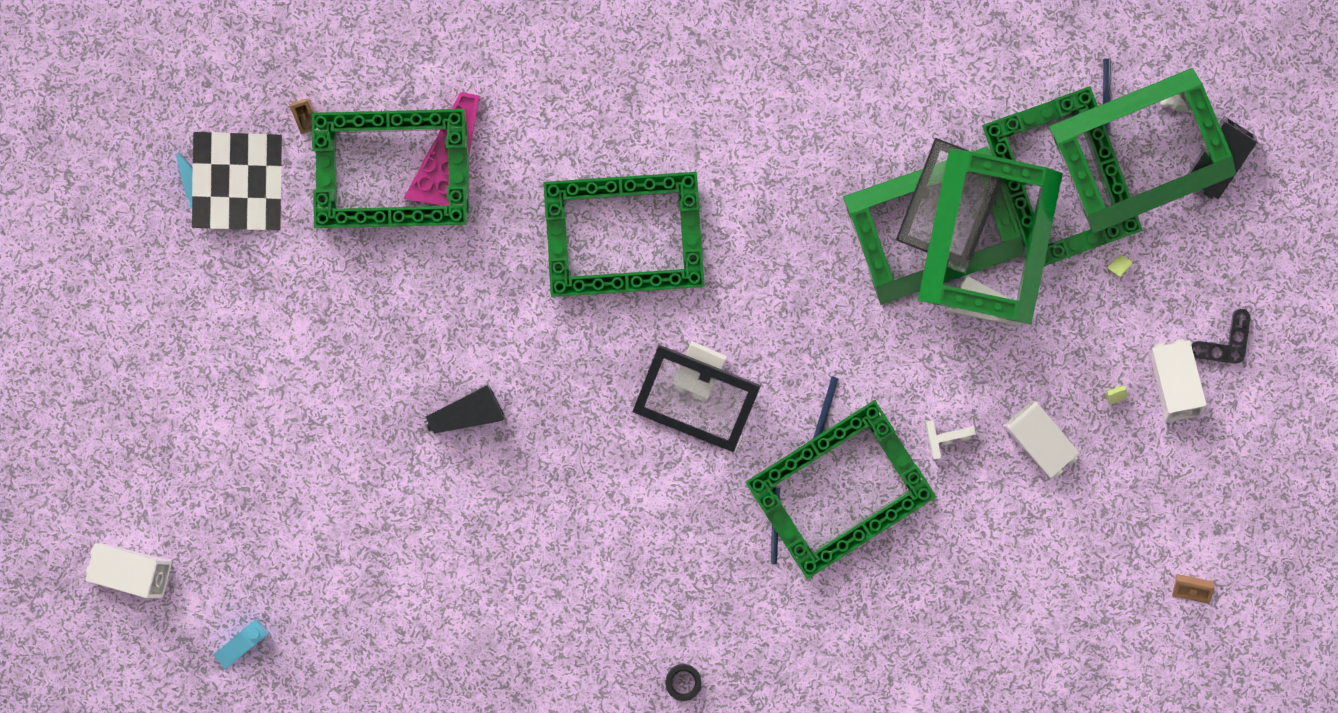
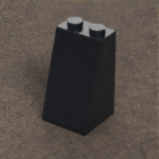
[1187,116,1258,200]
[424,385,507,434]

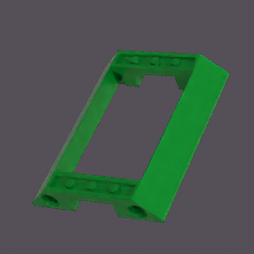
[1049,67,1236,234]
[982,86,1143,266]
[312,109,470,228]
[843,146,1025,305]
[917,149,1063,325]
[543,172,705,297]
[745,400,937,579]

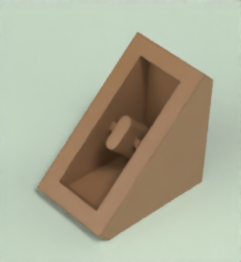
[289,98,314,134]

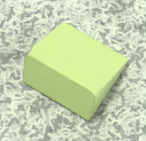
[1107,254,1132,277]
[1105,386,1127,405]

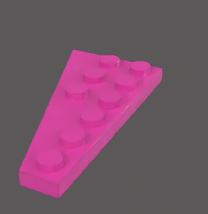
[403,92,480,206]

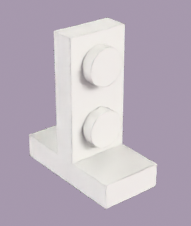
[925,420,976,459]

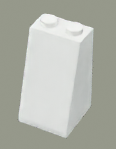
[946,276,1024,326]
[1151,339,1207,423]
[1003,401,1079,478]
[85,543,172,598]

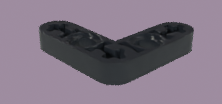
[1191,309,1250,364]

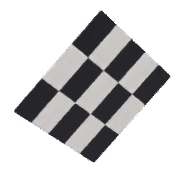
[192,132,282,230]

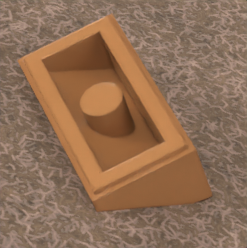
[1172,574,1215,604]

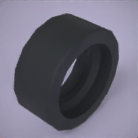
[665,664,702,701]

